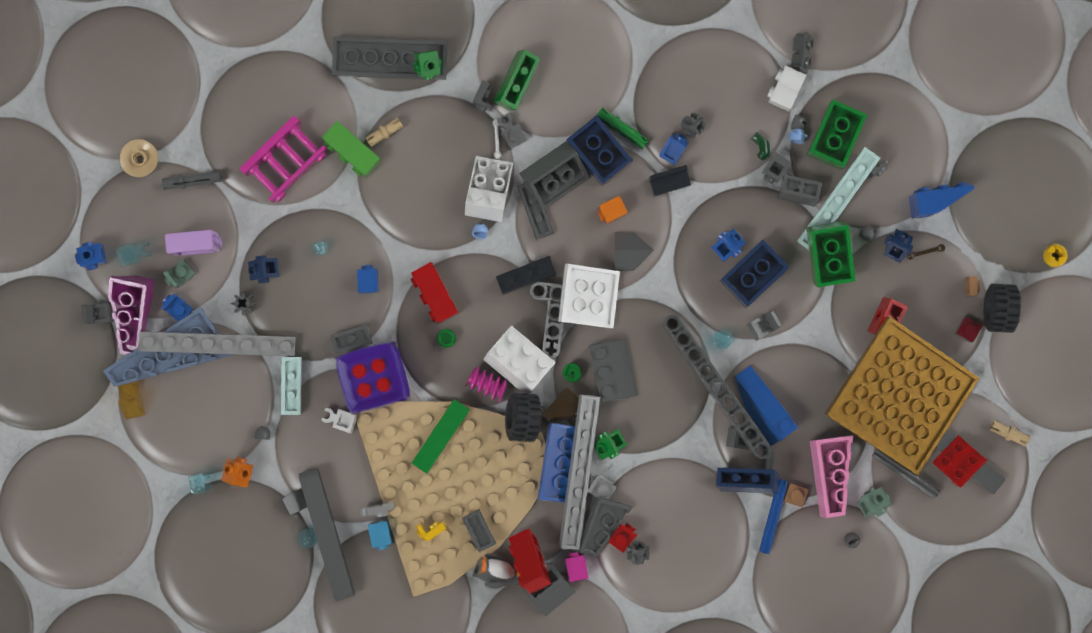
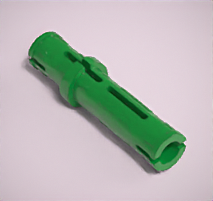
[597,107,649,149]

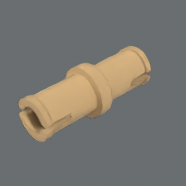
[365,117,403,148]
[989,420,1031,447]

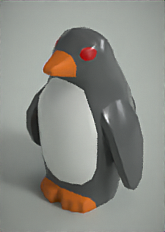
[472,554,520,589]

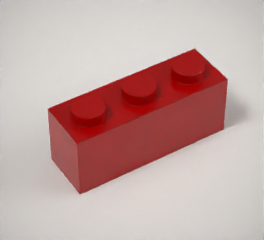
[410,262,459,324]
[509,528,551,594]

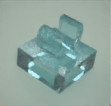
[188,474,212,495]

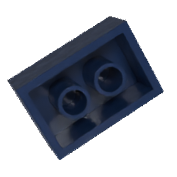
[566,115,633,187]
[719,240,790,308]

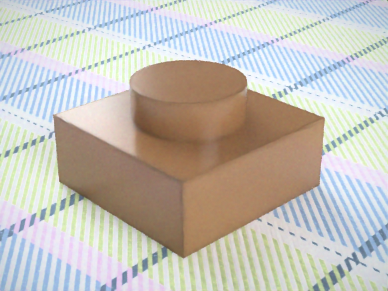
[965,276,980,297]
[784,483,808,508]

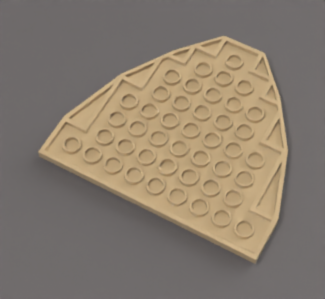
[356,402,546,597]

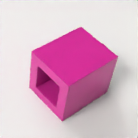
[565,551,589,582]

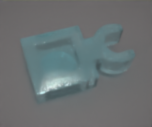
[115,242,152,267]

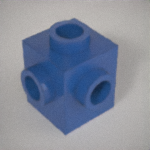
[711,228,746,262]
[75,242,107,271]

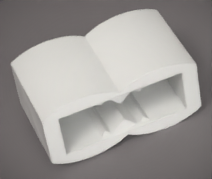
[767,66,806,112]

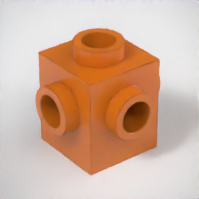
[221,457,254,488]

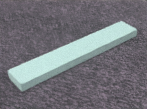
[797,147,880,250]

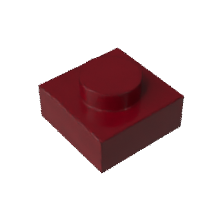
[955,317,982,343]

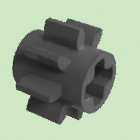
[681,113,705,138]
[231,292,256,316]
[626,541,650,565]

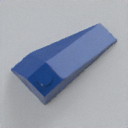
[735,366,798,450]

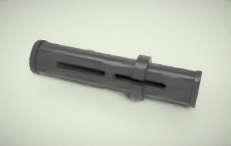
[162,170,222,190]

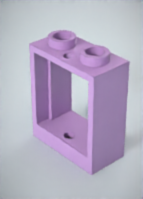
[165,230,222,257]

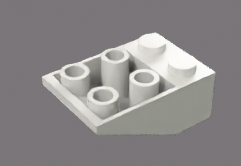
[465,156,513,222]

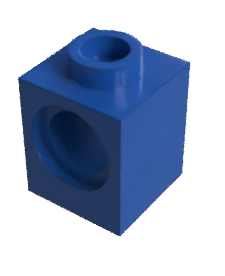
[357,265,379,294]

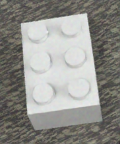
[483,325,556,394]

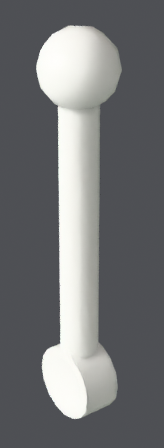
[493,119,501,159]

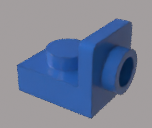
[658,133,689,166]
[161,294,194,322]

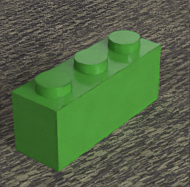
[322,121,381,178]

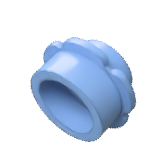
[789,129,807,144]

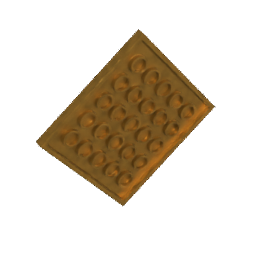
[825,316,980,475]

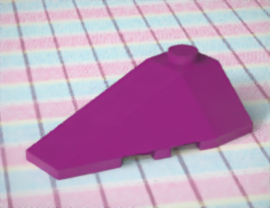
[108,276,155,355]

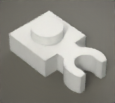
[321,408,358,433]

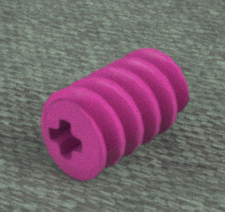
[465,366,508,403]

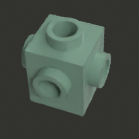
[857,487,891,519]

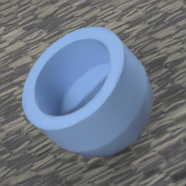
[472,223,488,239]

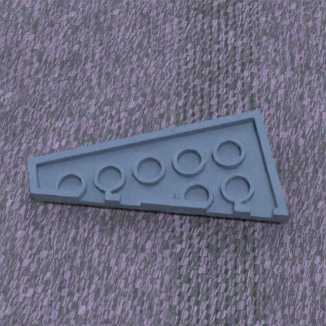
[103,307,234,387]

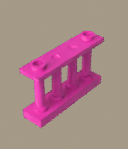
[239,115,328,203]

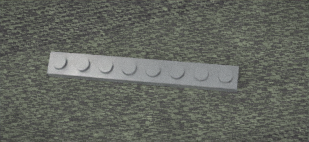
[138,331,296,356]
[559,394,600,550]

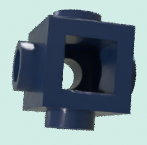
[883,229,913,263]
[248,255,279,284]

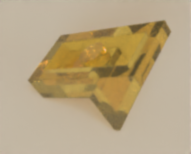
[117,380,145,420]

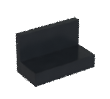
[649,165,691,197]

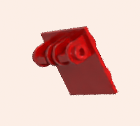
[932,435,988,488]

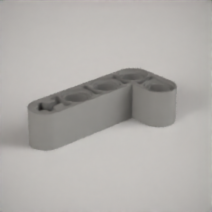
[530,282,563,359]

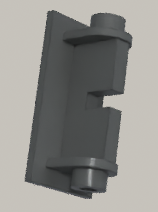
[791,32,813,74]

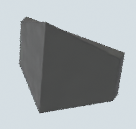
[615,232,654,271]

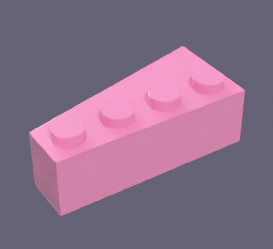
[810,435,853,518]

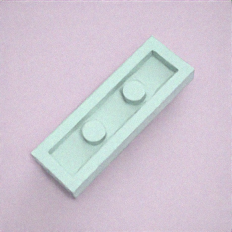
[281,357,302,415]

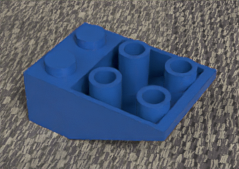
[909,182,975,219]

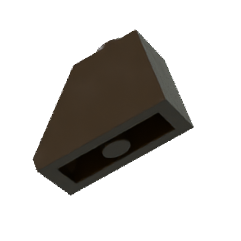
[541,387,579,421]

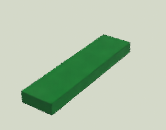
[411,399,470,474]

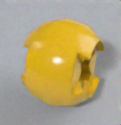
[1043,243,1068,268]

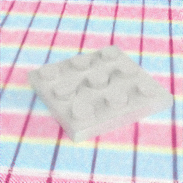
[558,264,620,328]

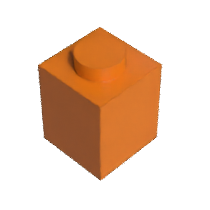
[597,196,628,224]

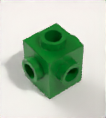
[413,50,442,80]
[594,429,627,460]

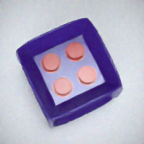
[335,341,411,415]

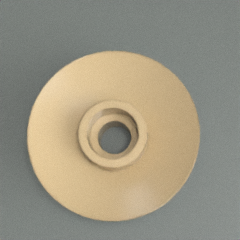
[120,139,158,177]

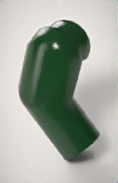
[751,132,771,160]

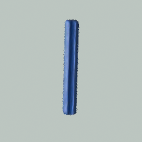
[759,479,788,554]

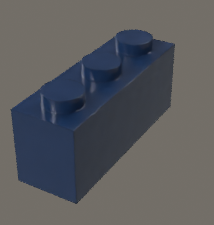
[716,467,779,494]

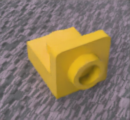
[416,521,448,542]

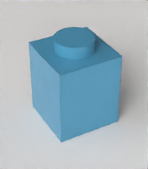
[368,520,393,550]

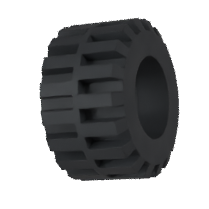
[983,283,1021,333]
[505,393,542,442]

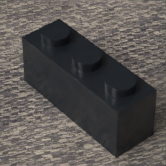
[496,256,557,295]

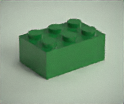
[806,99,868,170]
[806,221,856,288]

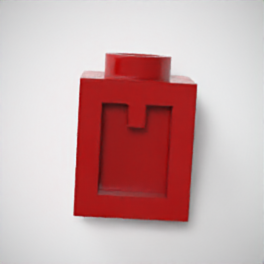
[608,523,637,553]

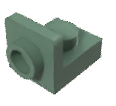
[163,259,196,289]

